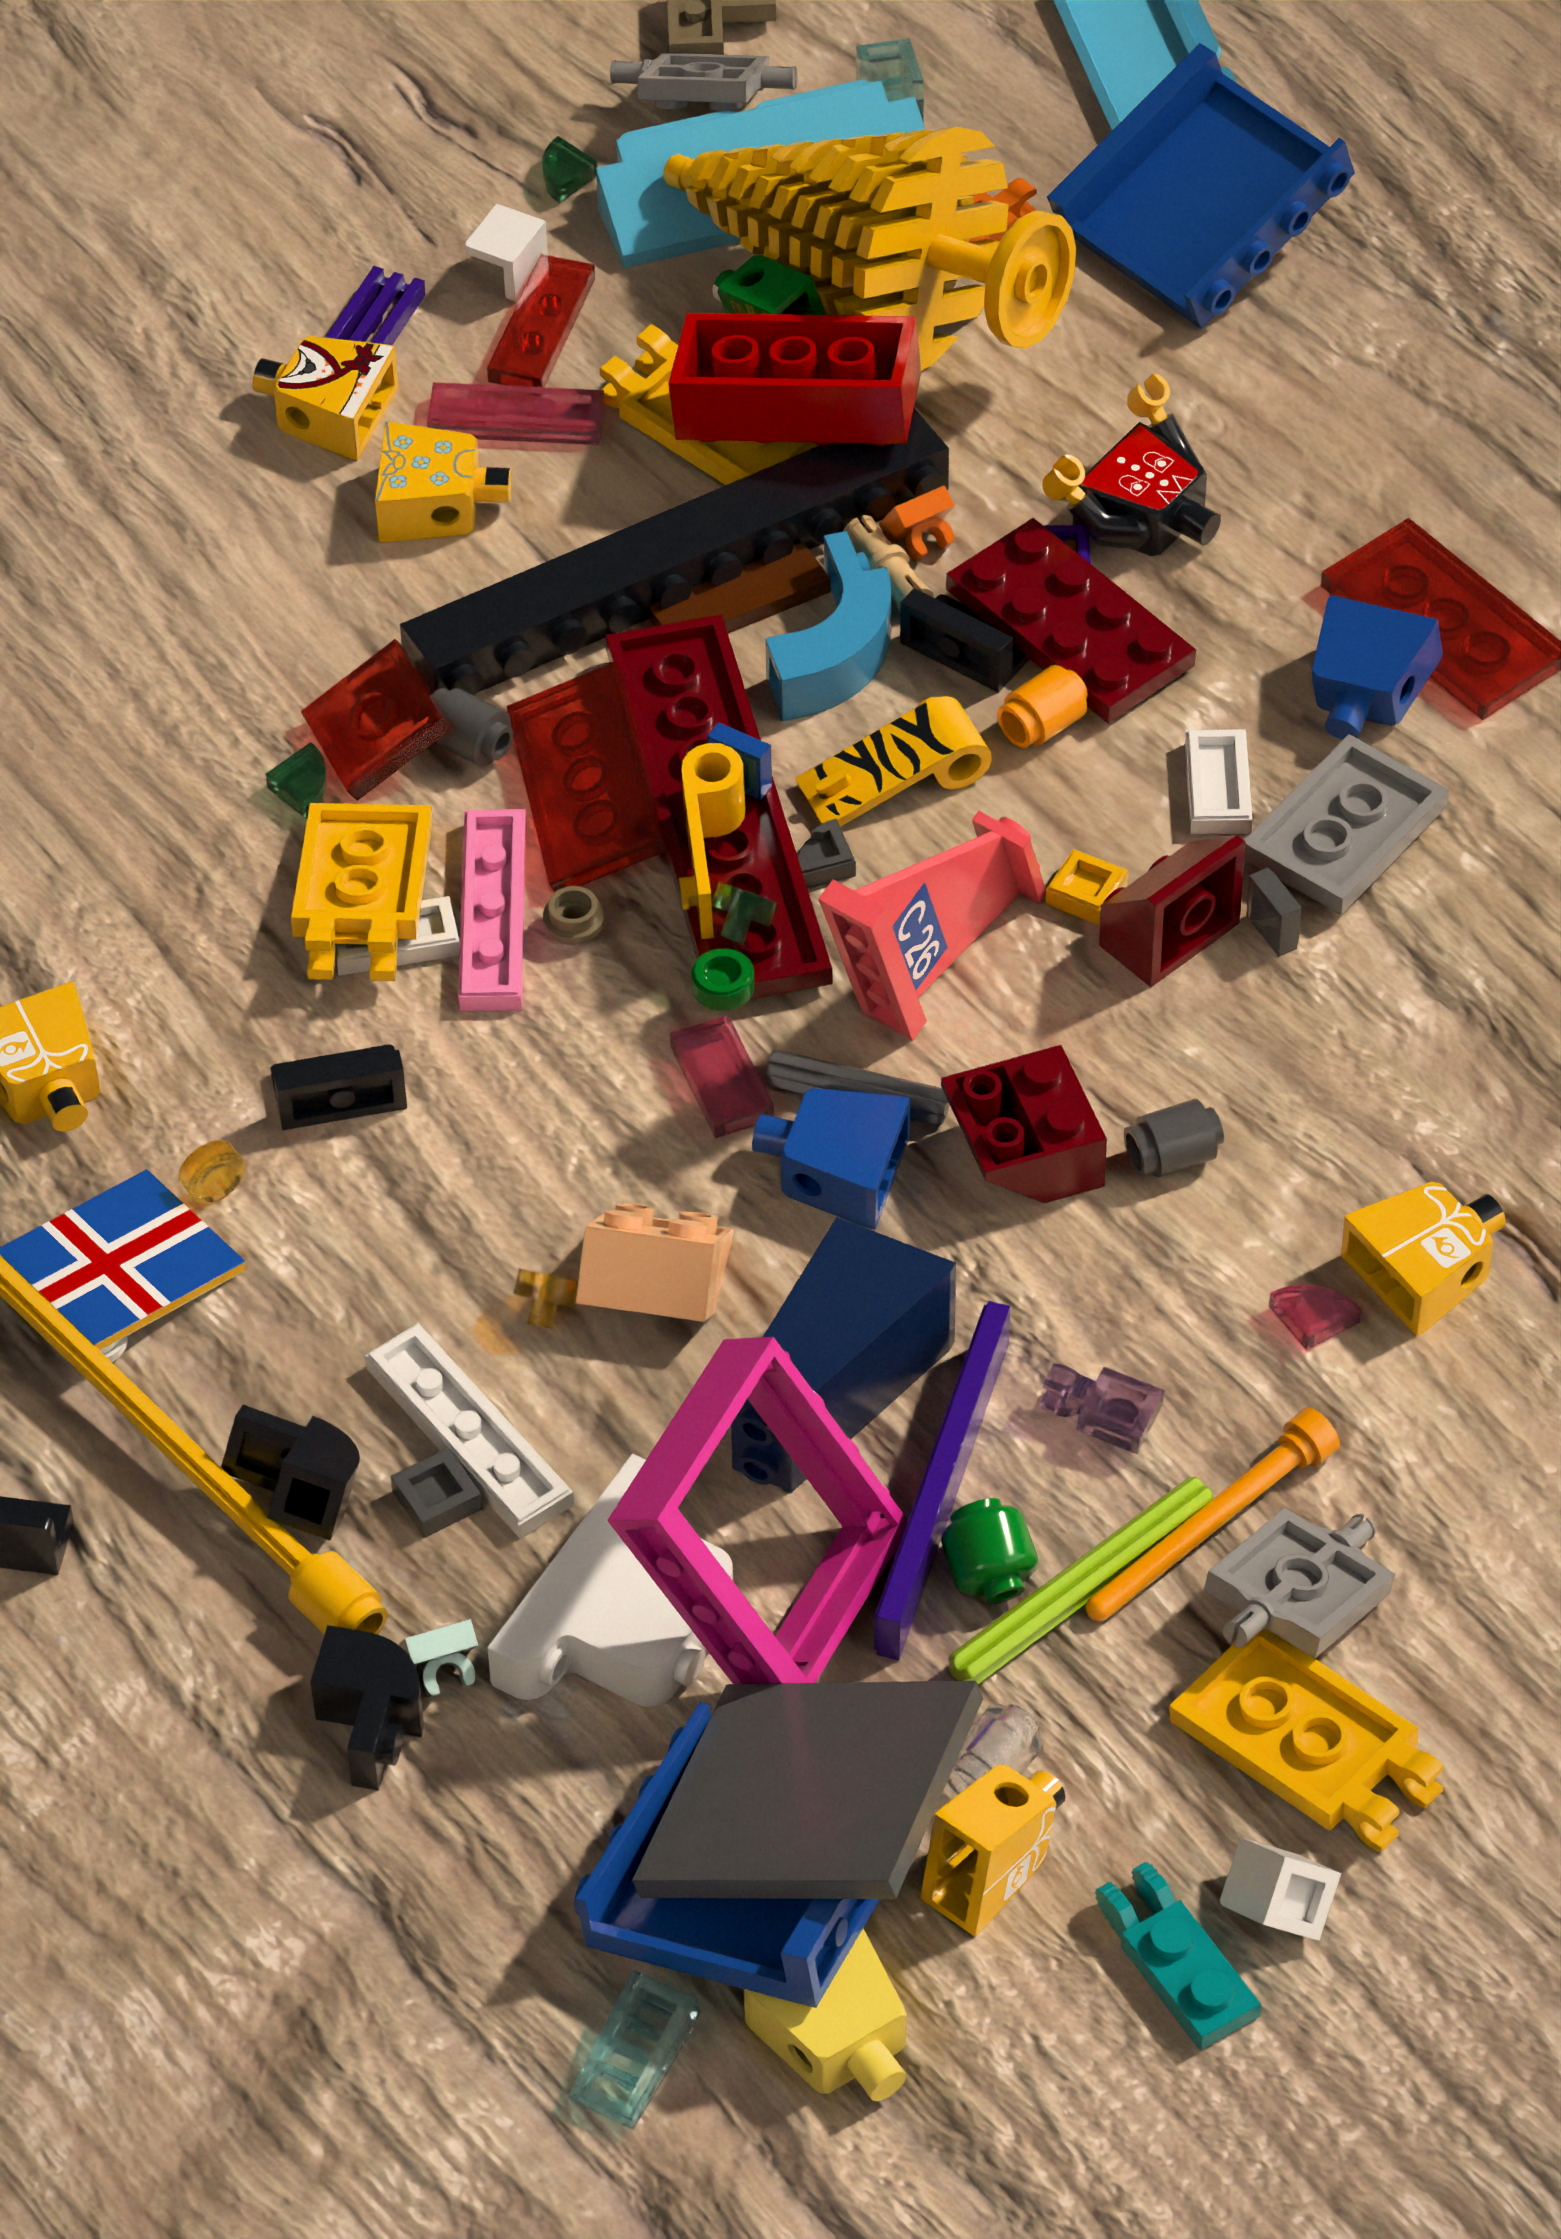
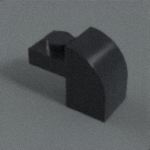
[221,1405,360,1541]
[310,1625,424,1790]

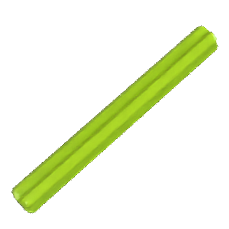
[948,1477,1213,1684]

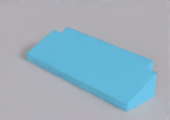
[1053,0,1237,131]
[596,80,925,268]

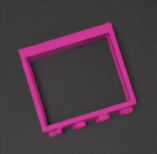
[607,1337,908,1684]

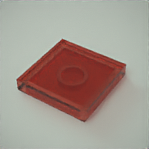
[301,639,452,801]

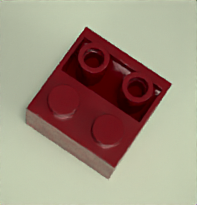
[941,1045,1107,1204]

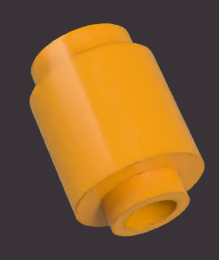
[997,665,1088,748]

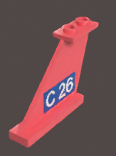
[818,810,1046,1041]

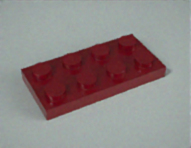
[946,518,1197,723]

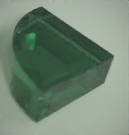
[542,136,598,203]
[265,742,327,819]

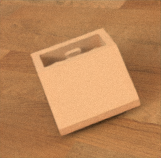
[576,1203,734,1322]

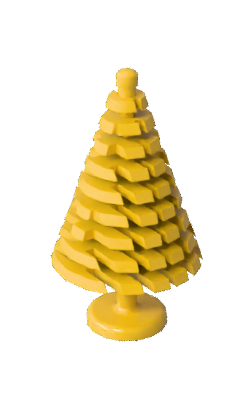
[663,127,1076,371]

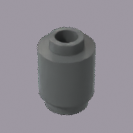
[421,688,513,767]
[1124,1098,1224,1178]

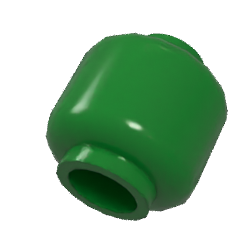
[941,1498,1039,1604]

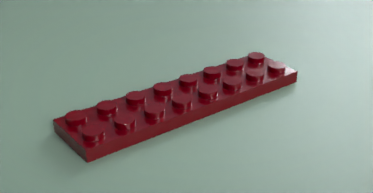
[605,614,833,1000]

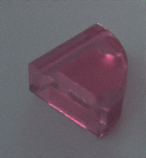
[1269,1285,1361,1351]

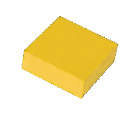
[1045,849,1129,925]

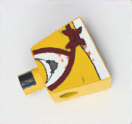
[253,336,398,461]

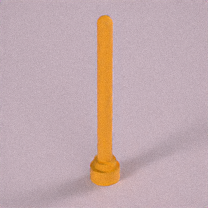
[1086,1407,1340,1622]

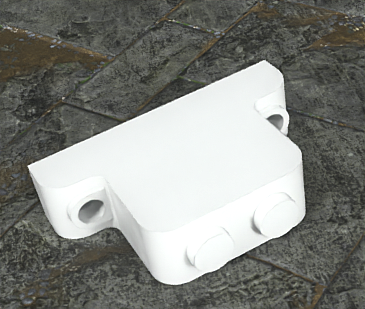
[487,1453,733,1707]

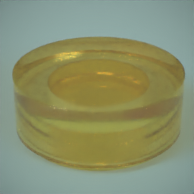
[178,1140,246,1203]

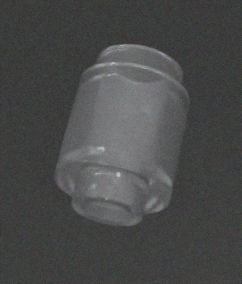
[947,1704,1043,1795]

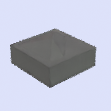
[1246,867,1301,957]

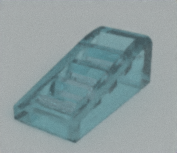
[568,1969,701,2130]

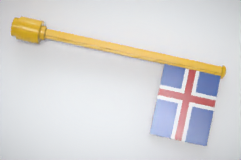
[0,1169,388,1635]

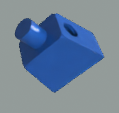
[1312,595,1443,740]
[752,1088,910,1230]

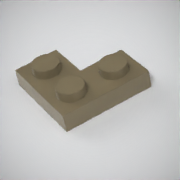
[667,0,776,55]

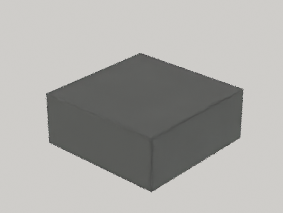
[390,1447,483,1538]

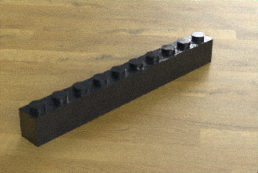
[400,408,949,699]

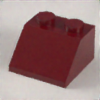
[1099,835,1246,987]

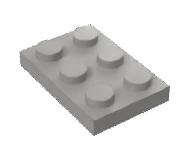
[1244,734,1449,915]

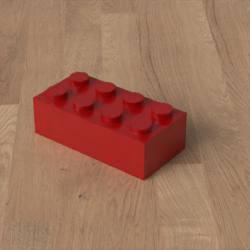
[668,313,921,446]

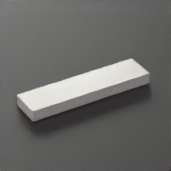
[365,1323,574,1539]

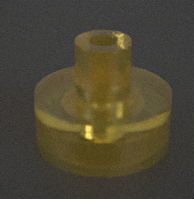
[513,1268,578,1329]

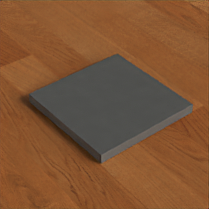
[632,1681,983,1899]

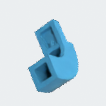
[765,531,891,721]

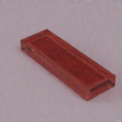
[487,254,595,393]

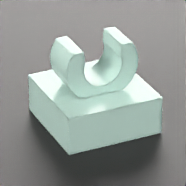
[399,1619,478,1697]

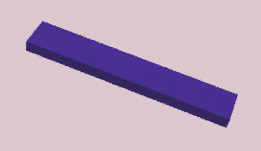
[874,1301,1010,1661]

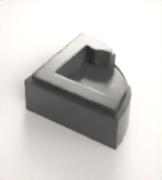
[797,819,856,888]

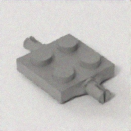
[610,53,798,111]
[1204,1508,1395,1658]

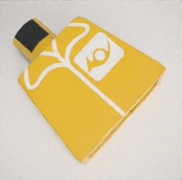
[0,981,100,1132]
[1341,1182,1506,1336]
[920,1765,1066,1937]

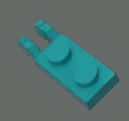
[1094,1862,1261,2050]

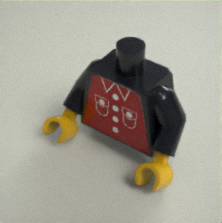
[1042,374,1221,556]

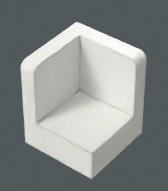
[465,204,548,302]
[1220,1837,1341,1941]

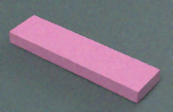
[458,809,526,1011]

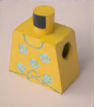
[375,422,511,543]

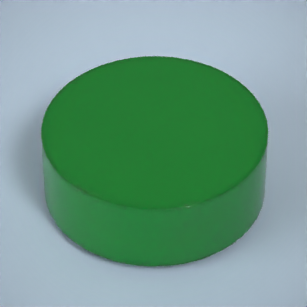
[691,949,754,1011]

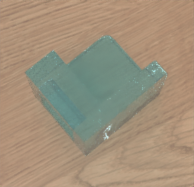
[856,38,924,123]

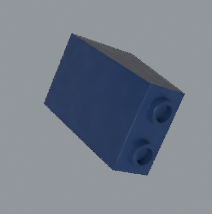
[731,1217,956,1492]

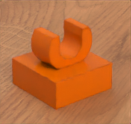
[879,485,955,561]

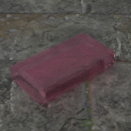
[670,1015,774,1138]

